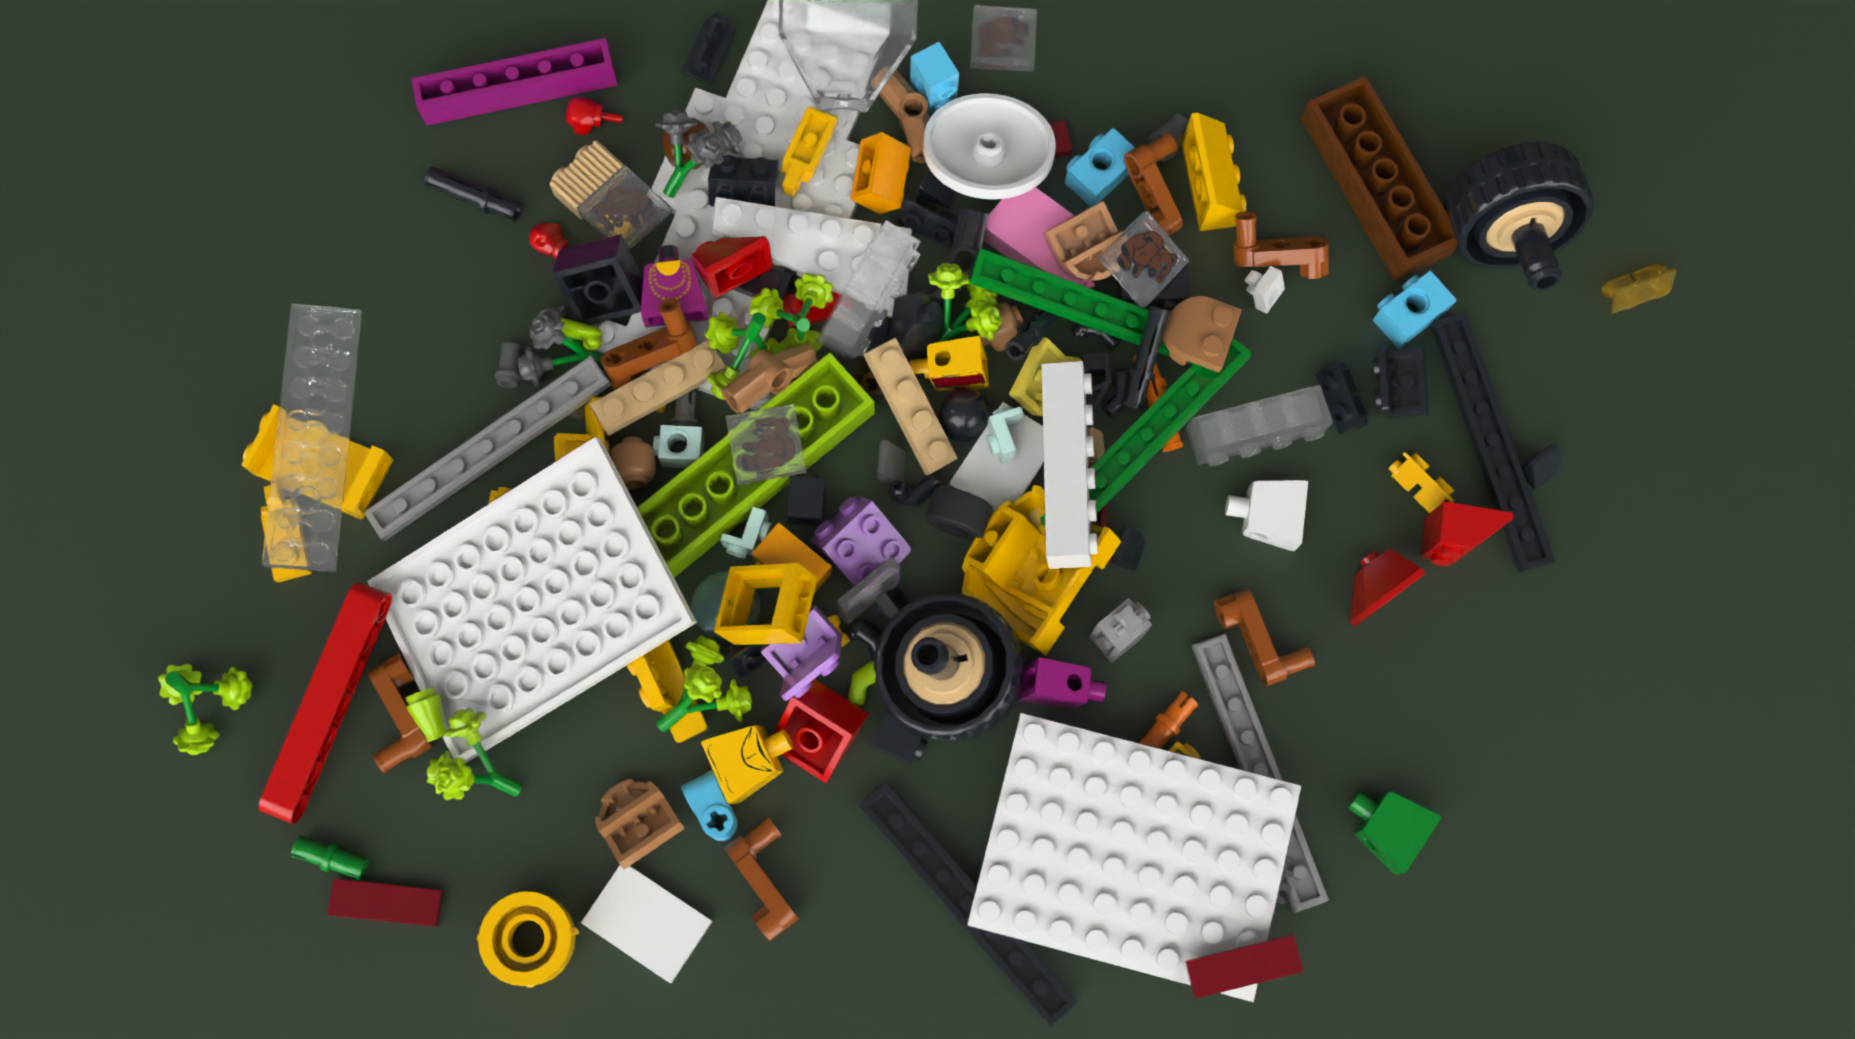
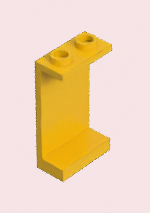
[241,404,394,520]

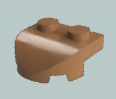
[1043,201,1126,281]
[1162,296,1242,373]
[595,779,685,870]

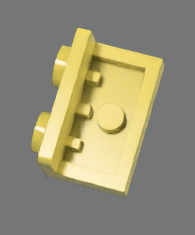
[1009,337,1082,417]

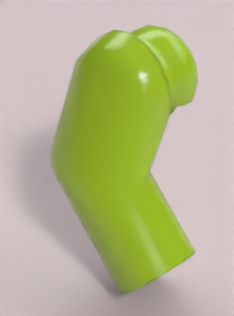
[560,317,603,350]
[847,661,876,707]

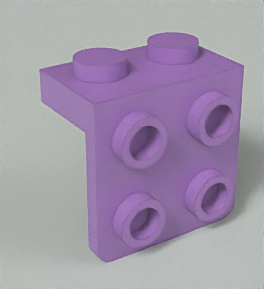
[809,495,911,594]
[761,605,842,701]

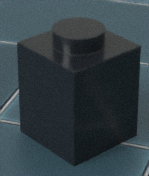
[787,472,826,526]
[871,712,928,766]

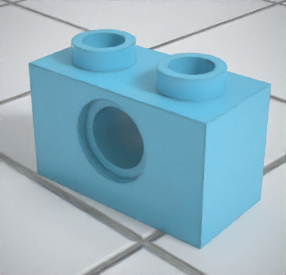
[910,42,959,117]
[1065,128,1135,207]
[1373,270,1457,350]

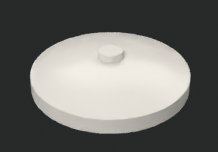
[923,93,1056,199]

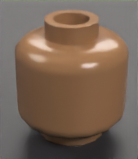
[977,302,1025,352]
[610,437,656,490]

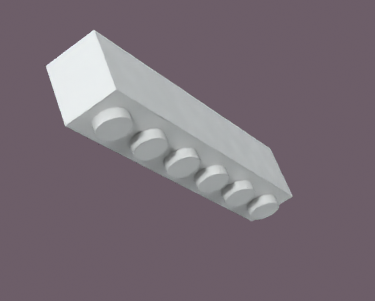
[1042,361,1098,569]

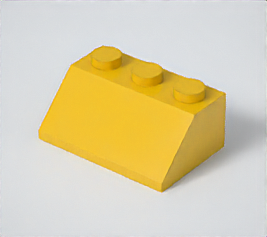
[1181,113,1246,232]

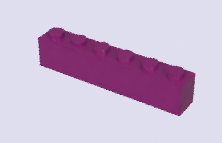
[411,38,618,126]

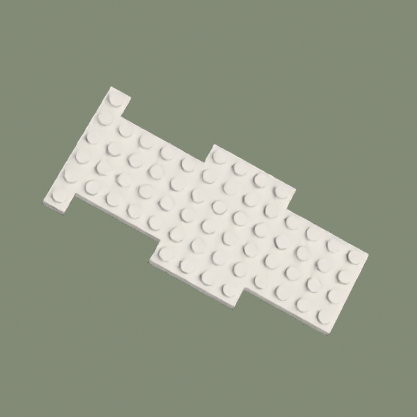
[592,0,892,411]

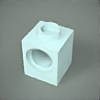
[653,425,705,468]

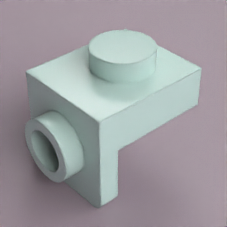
[986,406,1024,463]
[720,507,772,559]

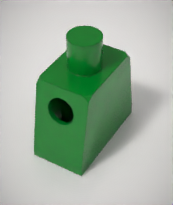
[1347,791,1442,875]

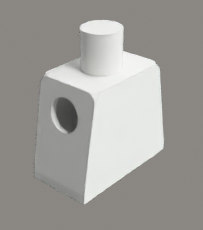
[1225,480,1308,551]

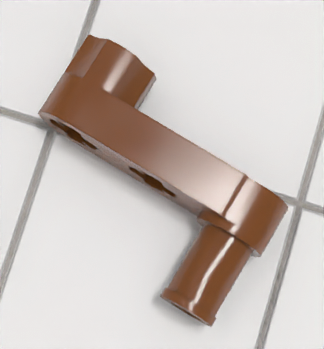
[1124,133,1183,239]
[1233,212,1329,279]
[601,298,698,390]
[1213,589,1315,686]
[368,653,433,773]
[724,817,799,942]

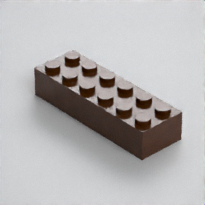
[1300,76,1458,282]

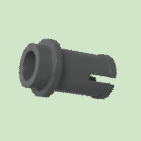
[494,342,523,388]
[671,390,698,427]

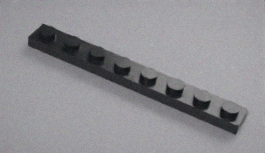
[1430,312,1556,573]
[859,782,1078,1027]

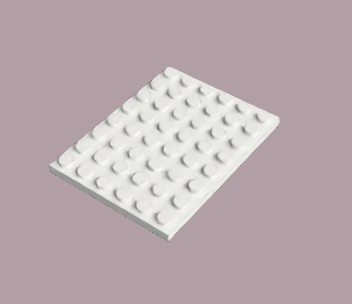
[367,437,697,763]
[967,713,1301,1002]

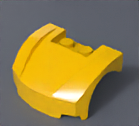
[962,485,1121,656]

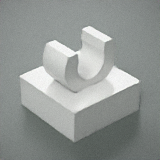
[1244,266,1285,314]

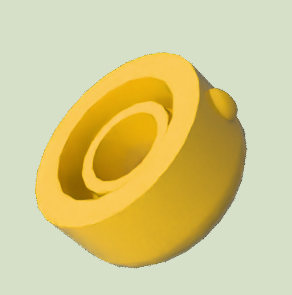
[476,891,579,988]

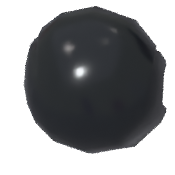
[939,387,991,442]

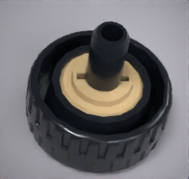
[1444,142,1594,291]
[874,592,1025,741]

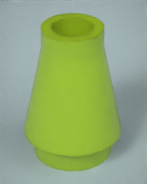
[406,687,447,742]

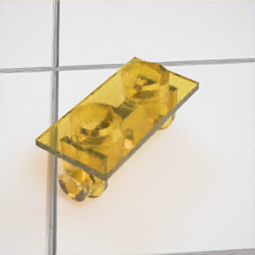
[1602,263,1677,314]

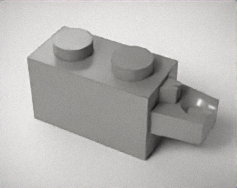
[1089,598,1152,664]

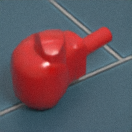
[565,97,623,136]
[529,222,569,259]

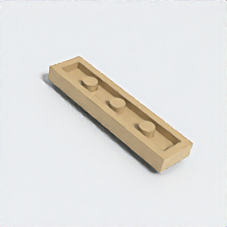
[863,338,958,475]
[590,340,727,436]

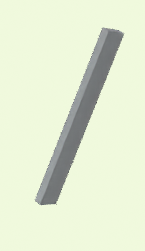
[364,356,612,541]
[1192,634,1329,913]

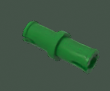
[291,835,369,880]

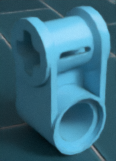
[681,769,738,841]

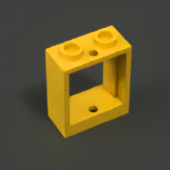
[714,563,818,645]

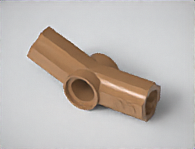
[873,68,930,164]
[721,343,818,414]

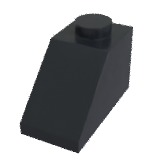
[888,292,944,364]

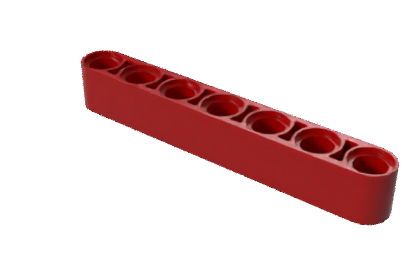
[258,582,392,825]

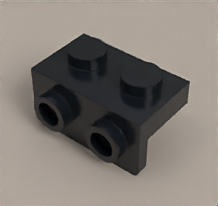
[708,155,779,207]
[1373,346,1429,419]

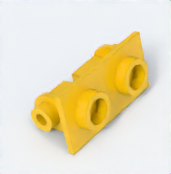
[1388,452,1455,514]

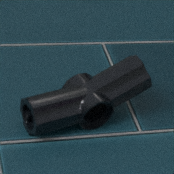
[925,208,988,306]

